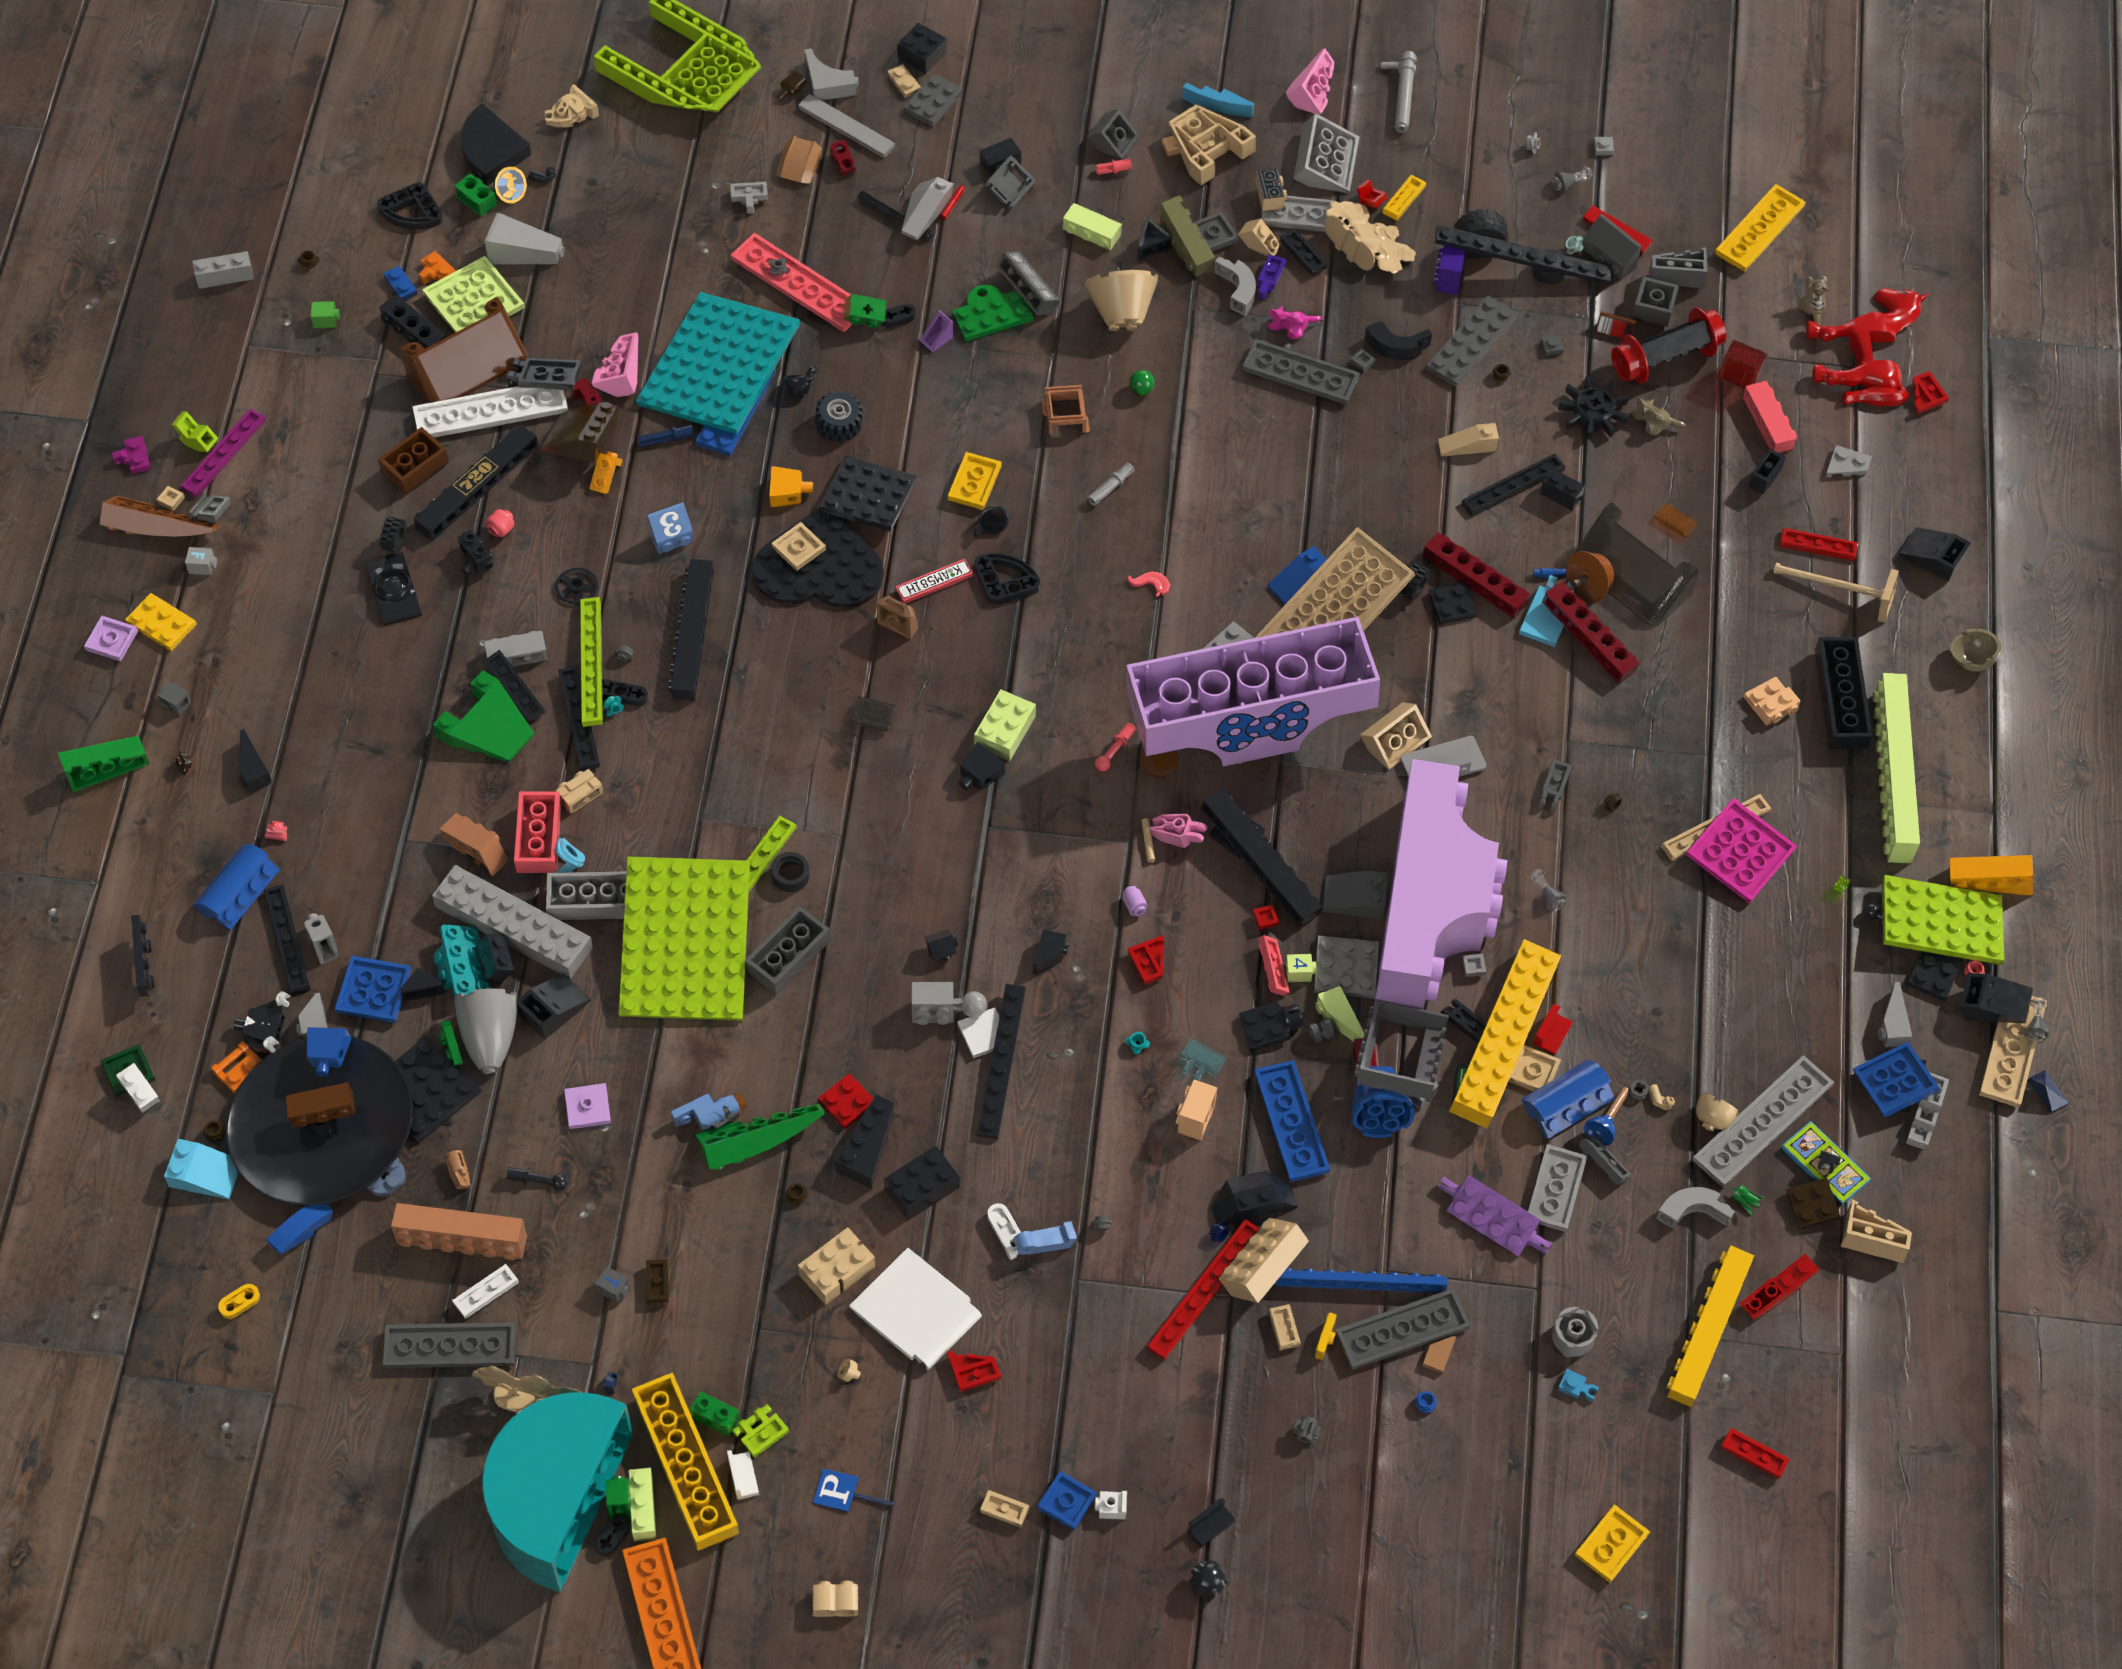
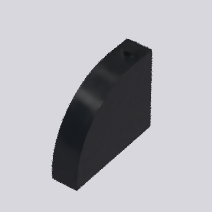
[461,103,531,186]

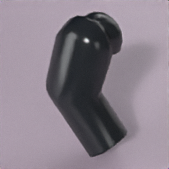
[528,167,556,183]

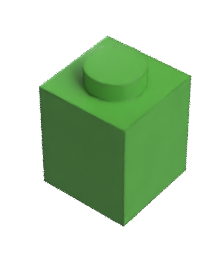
[311,302,340,328]

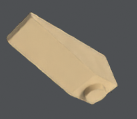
[1438,423,1499,456]

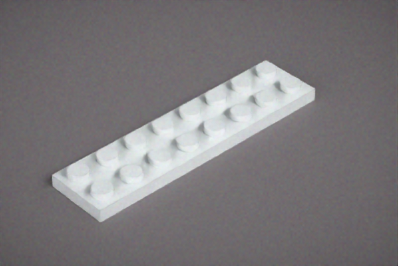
[413,386,568,438]

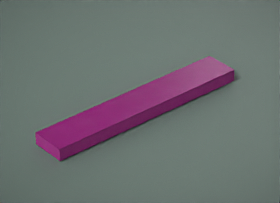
[180,408,266,498]

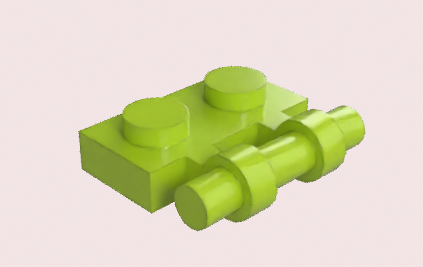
[732,1404,789,1458]

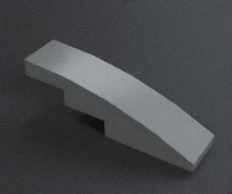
[1906,1072,1949,1151]

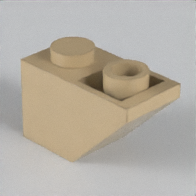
[1238,218,1282,256]

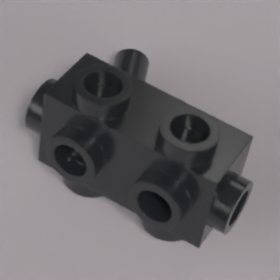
[457,530,494,575]

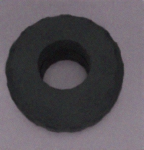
[1454,209,1508,259]

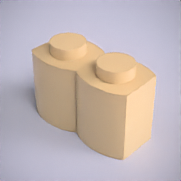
[813,1581,858,1617]

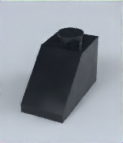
[1033,929,1070,974]

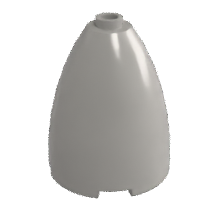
[454,989,517,1074]

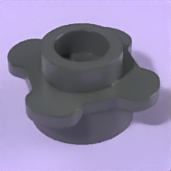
[768,258,788,276]

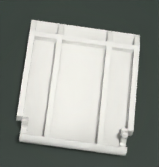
[849,1248,982,1370]

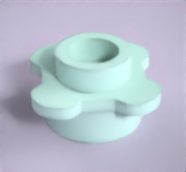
[1565,236,1583,255]

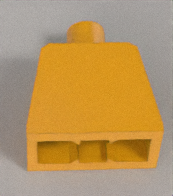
[770,466,813,507]

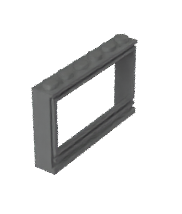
[1354,999,1449,1102]

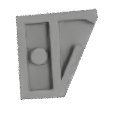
[1825,445,1872,478]

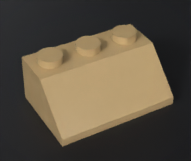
[1360,702,1432,769]

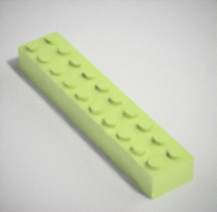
[1873,673,1920,863]

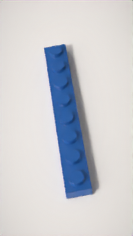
[1276,1268,1448,1293]

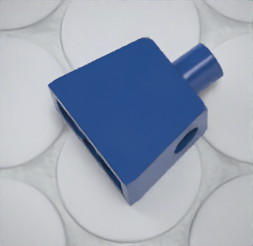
[307,1027,351,1076]

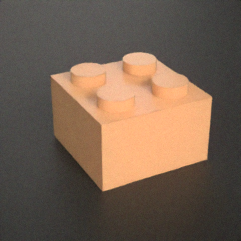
[1176,1080,1217,1141]

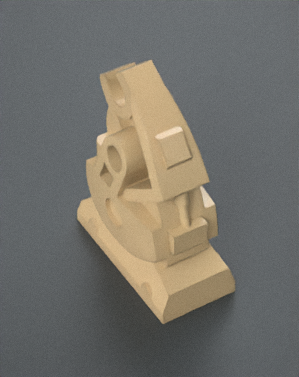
[545,85,599,127]

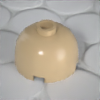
[1696,1093,1739,1131]

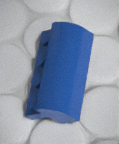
[193,844,280,930]
[1521,1060,1615,1139]

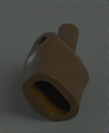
[776,70,807,101]

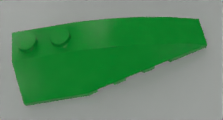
[695,1104,825,1170]

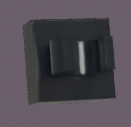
[1818,1149,1841,1174]

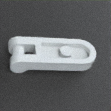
[988,1203,1021,1260]

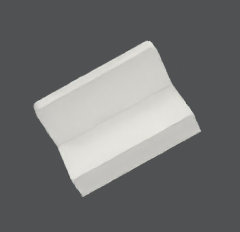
[727,1450,759,1500]

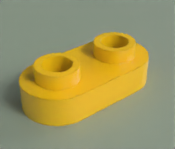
[218,1284,260,1319]

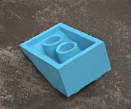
[164,1139,239,1199]

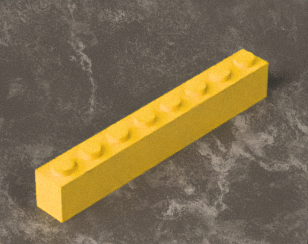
[1666,1245,1754,1407]

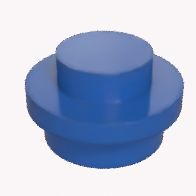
[1415,1391,1437,1413]

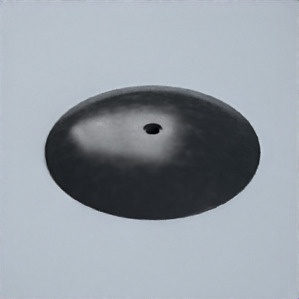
[226,1036,413,1206]

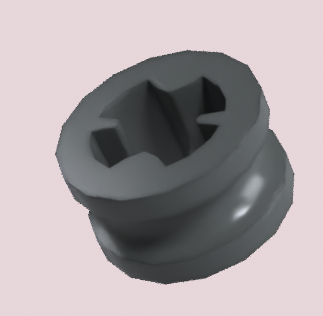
[1629,1080,1649,1101]

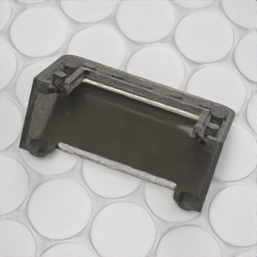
[1573,502,1699,626]

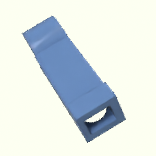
[1013,1221,1077,1255]

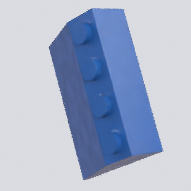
[1267,546,1327,605]

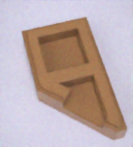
[1422,1336,1456,1374]

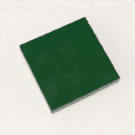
[100,1044,155,1097]

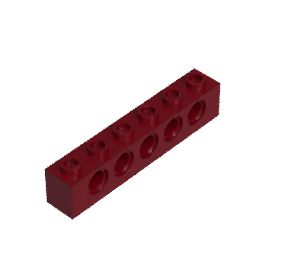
[1423,532,1530,619]
[1542,581,1640,684]

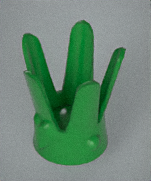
[1732,1185,1764,1215]

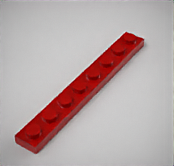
[1147,1219,1260,1361]

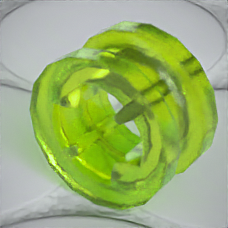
[1833,875,1851,895]

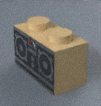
[1255,169,1287,211]

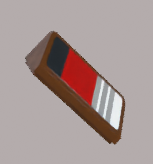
[1595,311,1636,340]

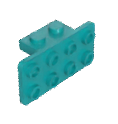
[434,925,491,996]

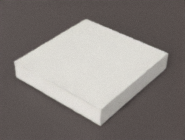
[957,1008,999,1059]

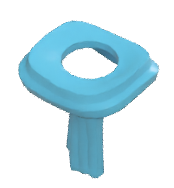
[555,838,585,873]

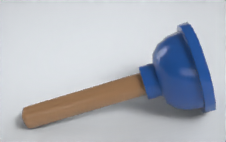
[1584,1087,1629,1146]

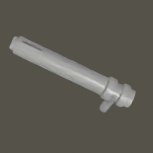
[1381,51,1417,133]

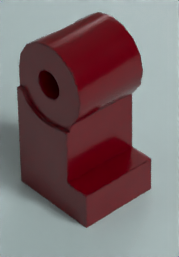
[830,140,856,176]
[570,377,602,405]

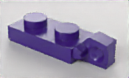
[1257,254,1287,300]

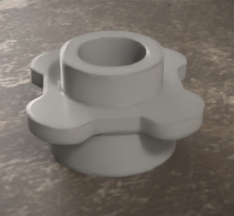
[1526,132,1540,154]

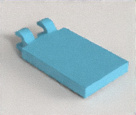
[1519,575,1574,647]

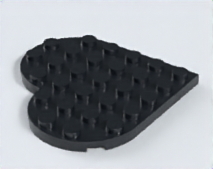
[753,508,884,608]

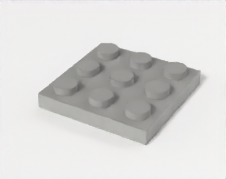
[1314,936,1379,999]

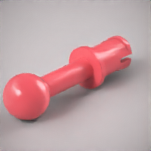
[1095,722,1136,771]

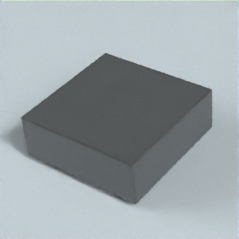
[1349,349,1376,373]

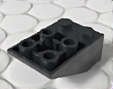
[1898,527,1971,581]
[516,973,591,1039]
[1960,973,2033,1024]

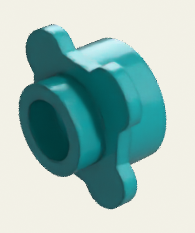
[603,696,624,717]
[1125,1031,1150,1054]

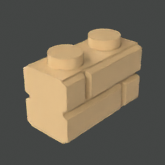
[556,769,603,814]

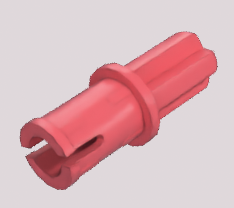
[1096,158,1132,175]

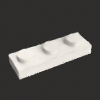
[452,1264,519,1319]

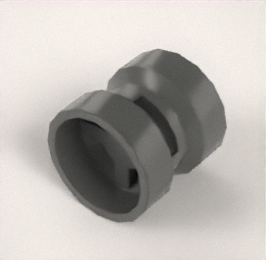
[1308,1018,1335,1044]

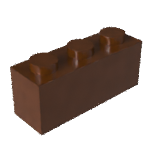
[286,1082,355,1127]

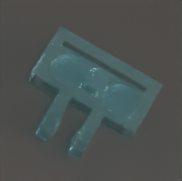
[1181,1038,1227,1081]

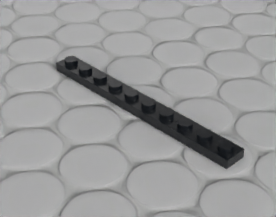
[1434,225,1611,285]

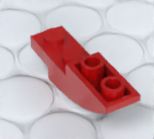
[1740,1254,1819,1320]

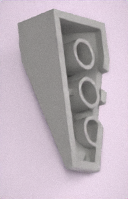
[901,177,954,240]

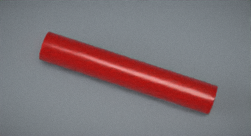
[940,185,965,220]

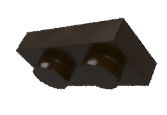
[646,1259,669,1303]

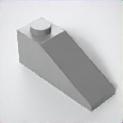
[1878,982,1912,1047]

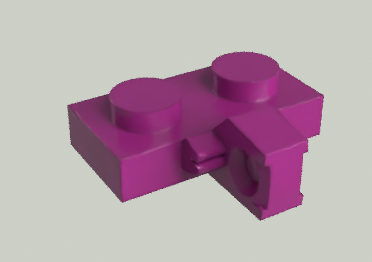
[112,436,151,474]

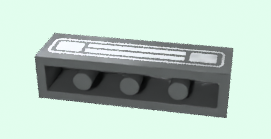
[996,251,1060,315]

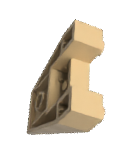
[1169,105,1256,185]

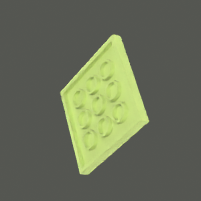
[422,256,525,333]

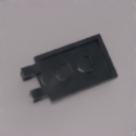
[506,357,582,390]

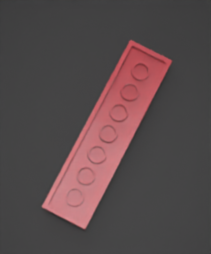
[731,233,852,332]

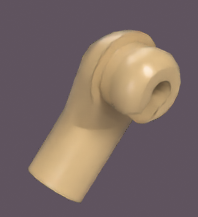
[1649,1084,1675,1110]

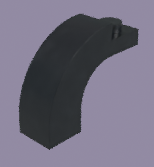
[1364,321,1432,360]

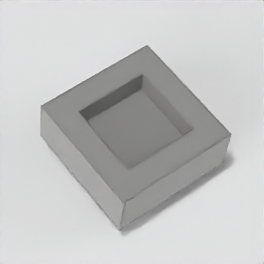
[1594,137,1614,155]
[1462,954,1486,977]

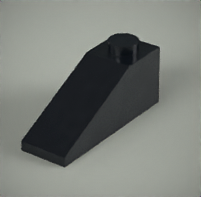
[238,729,272,793]

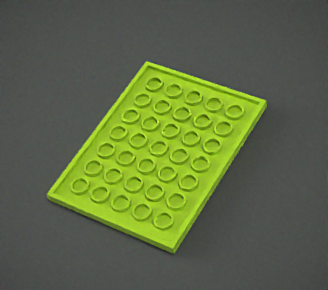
[619,857,750,1021]

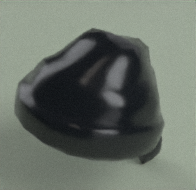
[783,364,818,396]
[973,504,1009,537]

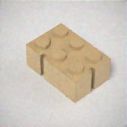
[798,1227,875,1305]

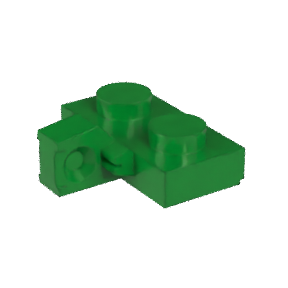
[439,1020,463,1065]

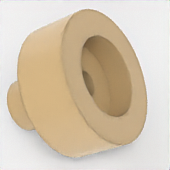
[838,1358,860,1382]

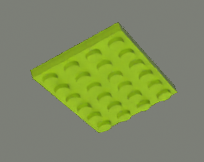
[1882,875,2004,965]

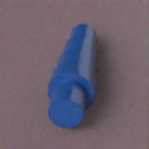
[1533,568,1566,579]

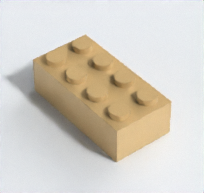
[1219,1218,1309,1303]

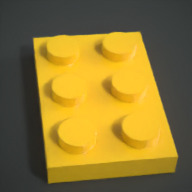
[948,452,1002,510]
[125,593,197,651]
[1575,1505,1650,1583]

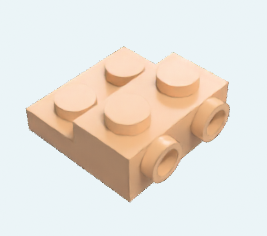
[1744,677,1800,726]

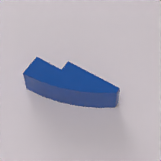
[266,1204,333,1255]

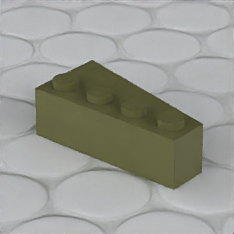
[1159,195,1215,277]

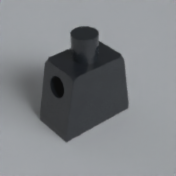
[958,742,1006,790]

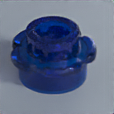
[1210,1222,1229,1243]

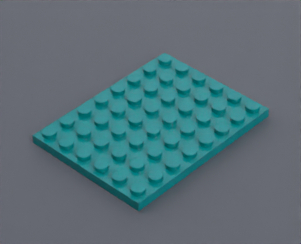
[636,292,800,434]

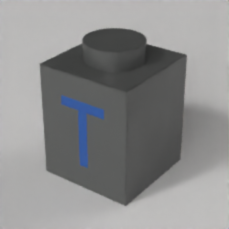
[595,1267,630,1303]

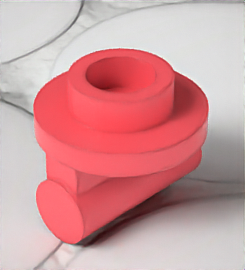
[265,821,287,841]

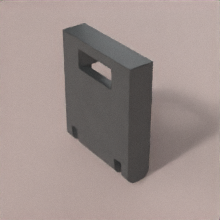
[984,155,1036,210]

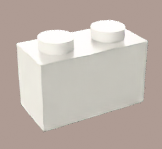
[116,1063,160,1113]

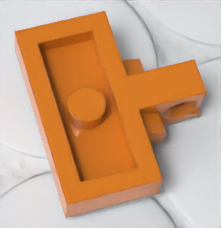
[418,251,456,285]

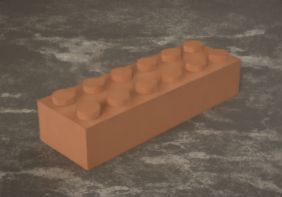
[391,1203,527,1260]

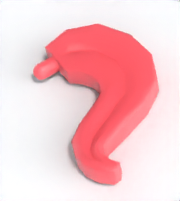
[1128,571,1170,597]

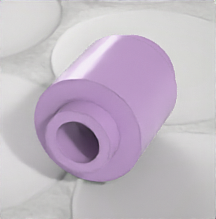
[1122,886,1148,917]

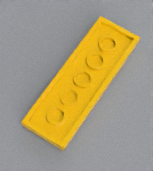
[1715,184,1806,272]

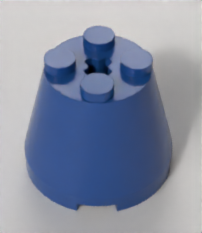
[1351,1065,1415,1138]

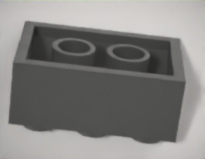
[1582,214,1641,280]

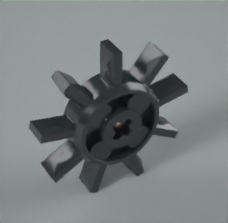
[1558,376,1629,439]

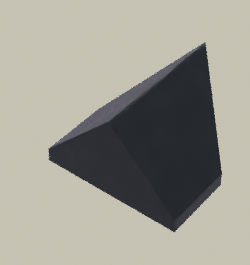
[1137,217,1172,261]

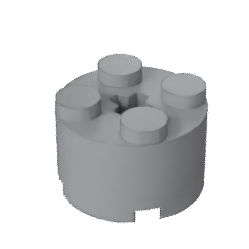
[1552,1307,1598,1357]

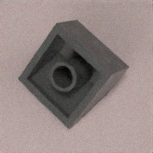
[1087,109,1140,160]

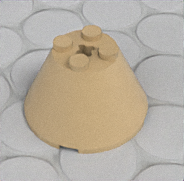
[1084,270,1158,331]

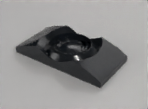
[365,552,422,626]

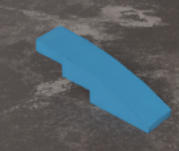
[1182,83,1254,118]

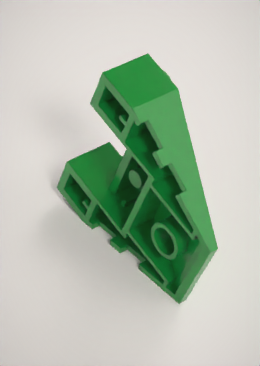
[433,670,534,762]

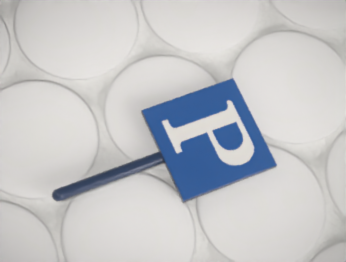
[813,1468,894,1512]

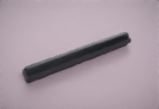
[858,191,934,241]

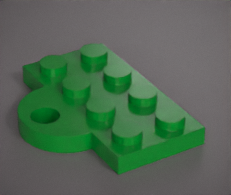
[952,285,1034,342]

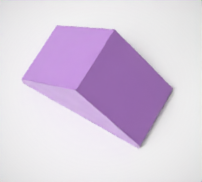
[919,311,953,352]

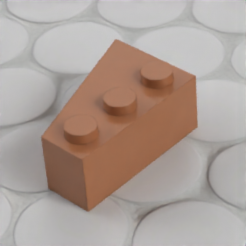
[440,813,509,877]

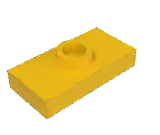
[1315,1313,1337,1361]

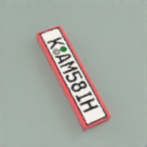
[895,559,973,604]

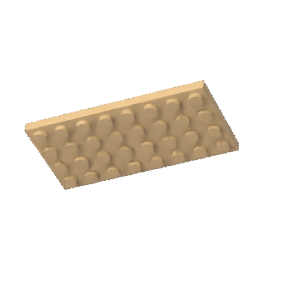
[1255,527,1415,638]

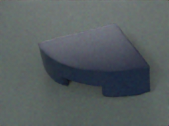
[604,1372,618,1395]

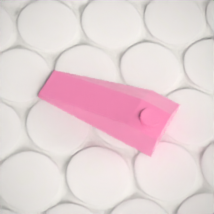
[592,332,638,397]

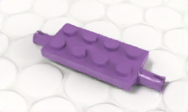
[1438,1175,1552,1256]

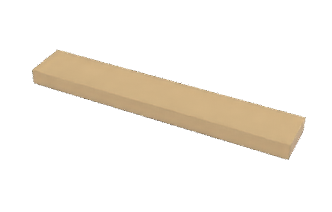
[1661,794,1771,862]

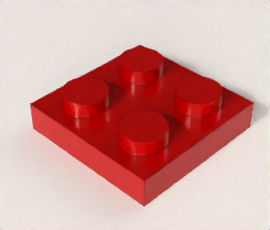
[818,1073,873,1129]

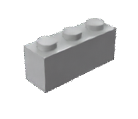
[193,251,254,289]
[484,631,548,667]

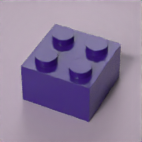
[1434,246,1465,295]

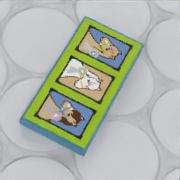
[1781,1121,1871,1206]

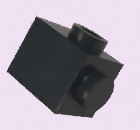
[925,930,958,961]

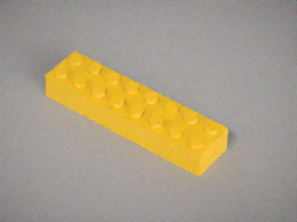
[632,1372,739,1551]

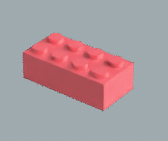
[514,792,562,873]

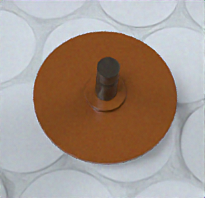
[1566,551,1614,603]

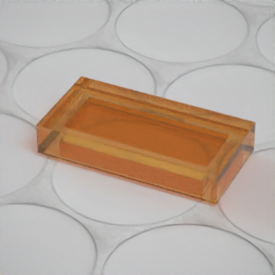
[1655,503,1698,538]

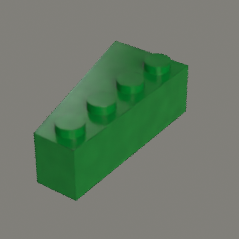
[58,735,149,792]

